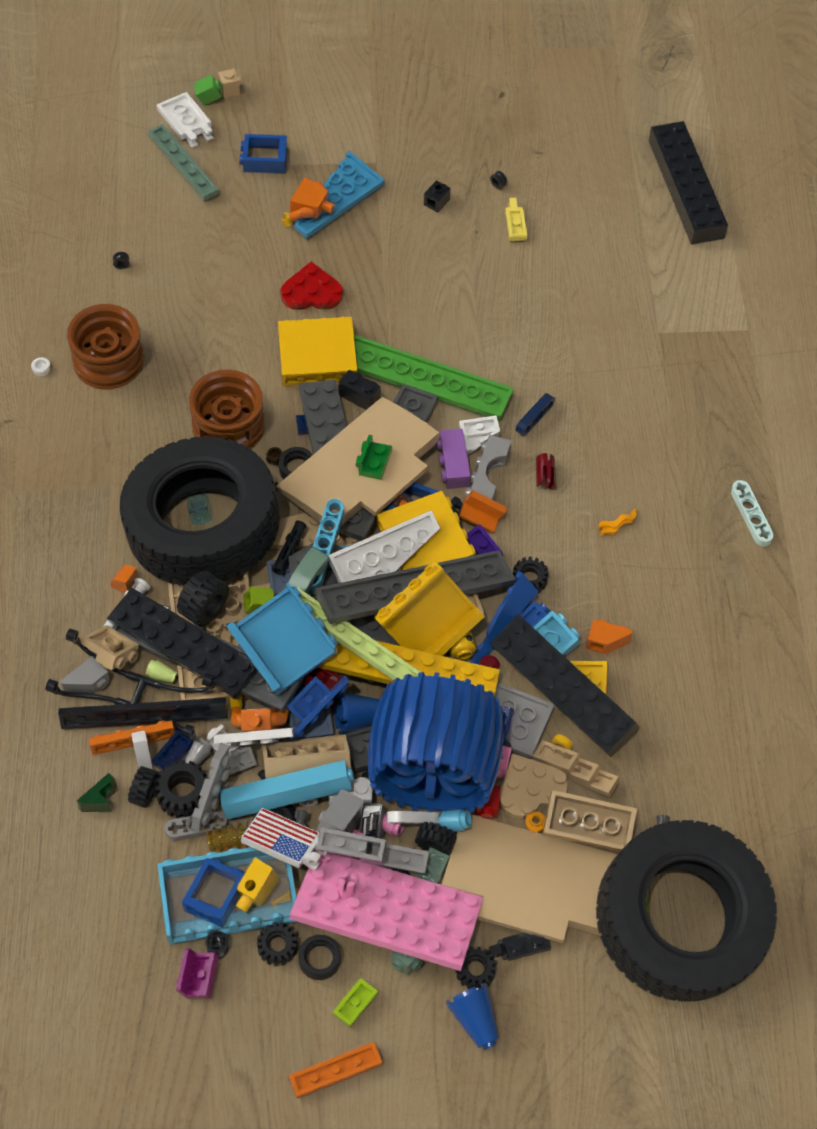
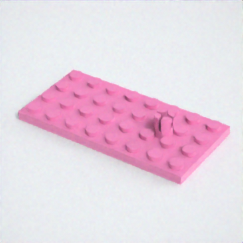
[289,851,484,971]

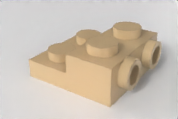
[81,625,139,670]

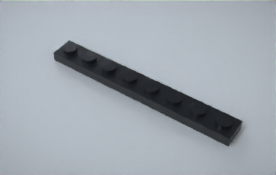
[58,697,228,729]

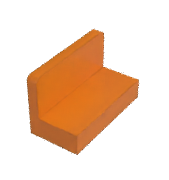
[459,490,507,533]

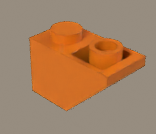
[586,619,633,654]

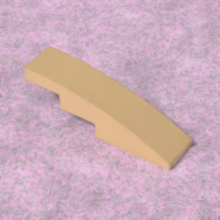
[533,740,620,797]

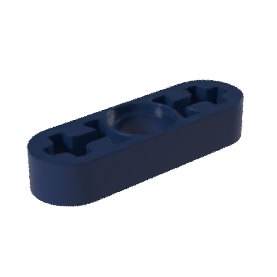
[515,393,555,436]

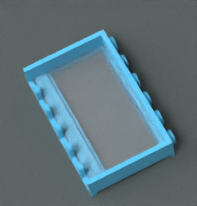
[157,846,297,945]

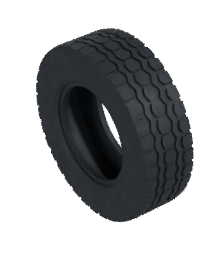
[120,436,280,586]
[596,820,777,1002]

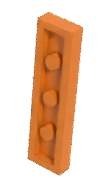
[89,721,175,755]
[289,1042,382,1099]

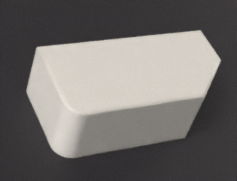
[131,730,153,769]

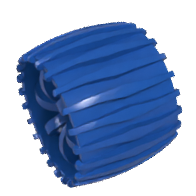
[368,672,503,813]

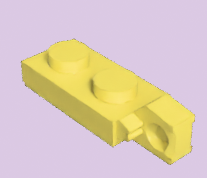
[505,198,527,241]

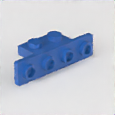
[287,676,350,741]

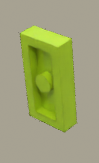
[332,978,378,1028]

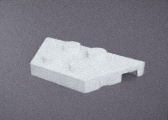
[213,728,293,745]

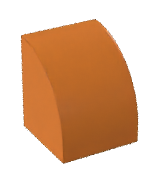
[110,565,138,593]

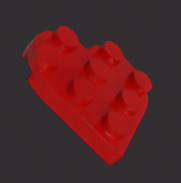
[280,261,343,310]

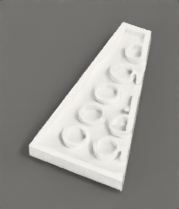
[328,511,440,583]

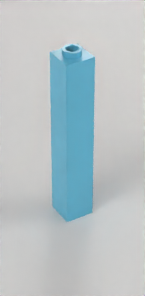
[220,760,354,820]

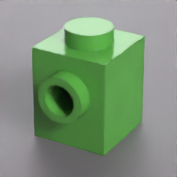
[194,74,222,106]

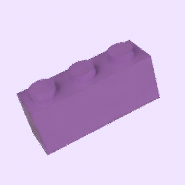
[436,429,471,489]

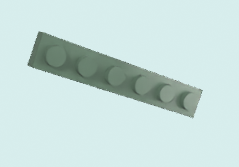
[148,124,219,201]

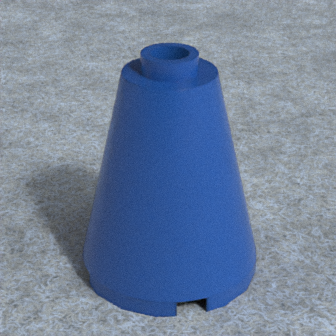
[333,693,380,734]
[445,983,499,1050]

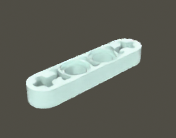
[731,480,773,547]

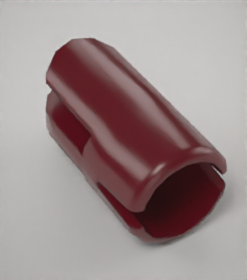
[536,453,556,490]

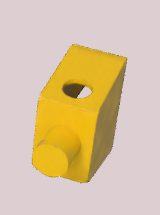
[235,858,280,913]

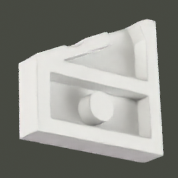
[459,416,500,455]

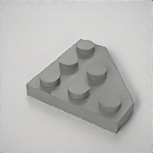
[494,682,554,759]
[191,743,231,832]

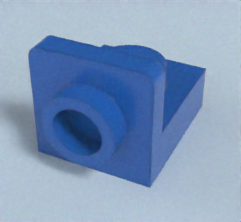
[520,601,550,627]

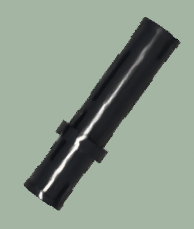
[272,520,307,575]

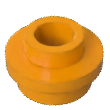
[525,811,546,832]

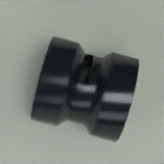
[206,930,229,959]

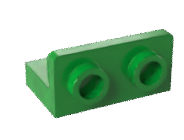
[356,435,392,480]

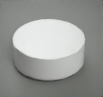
[31,357,51,376]

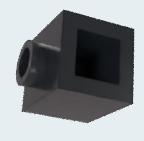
[424,180,451,213]

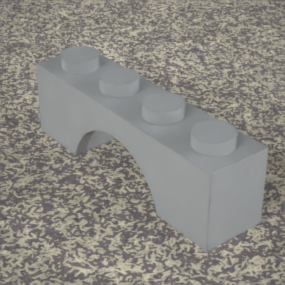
[465,435,511,500]

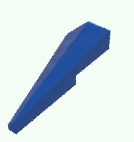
[470,571,538,665]

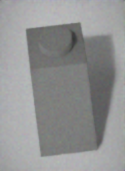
[60,656,110,694]

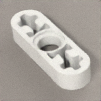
[387,811,440,825]

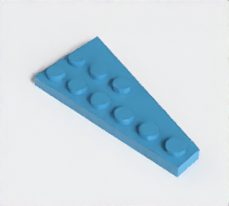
[294,151,385,239]

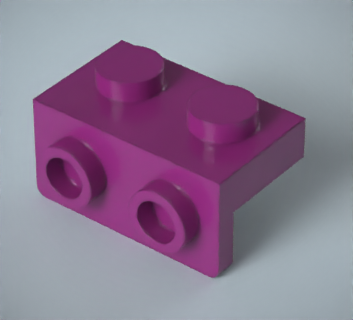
[176,948,219,999]

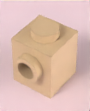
[218,68,242,99]

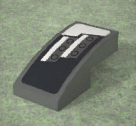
[360,804,385,839]

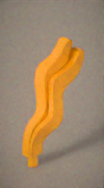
[597,509,637,536]

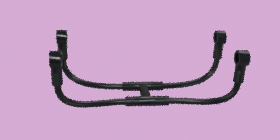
[45,628,216,740]

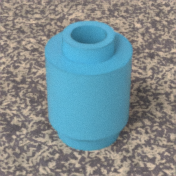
[438,809,472,832]

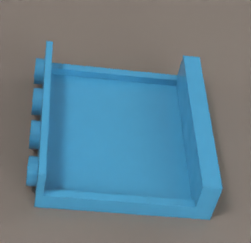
[227,582,338,696]

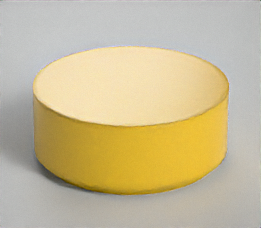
[551,734,573,750]

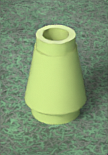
[145,659,178,684]

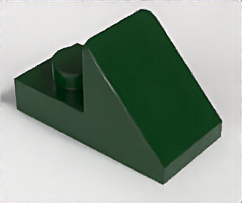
[76,773,117,812]

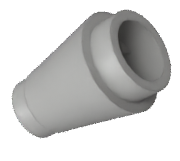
[185,738,213,766]

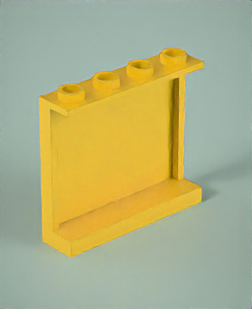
[278,317,357,386]
[377,491,476,571]
[374,562,485,656]

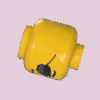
[449,631,476,660]

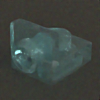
[187,493,211,525]

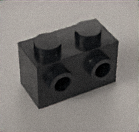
[339,370,381,410]

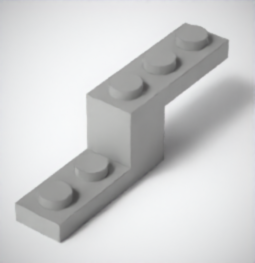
[317,827,429,874]

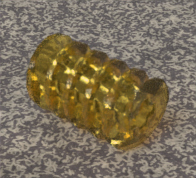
[205,821,249,852]

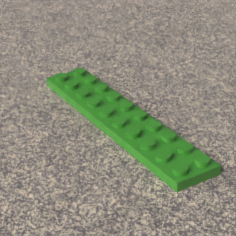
[354,335,514,421]

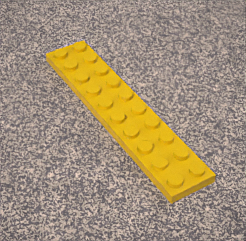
[318,640,500,697]

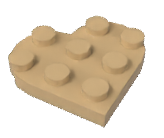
[499,754,567,819]

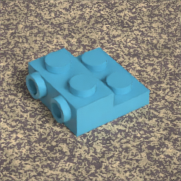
[533,610,581,656]

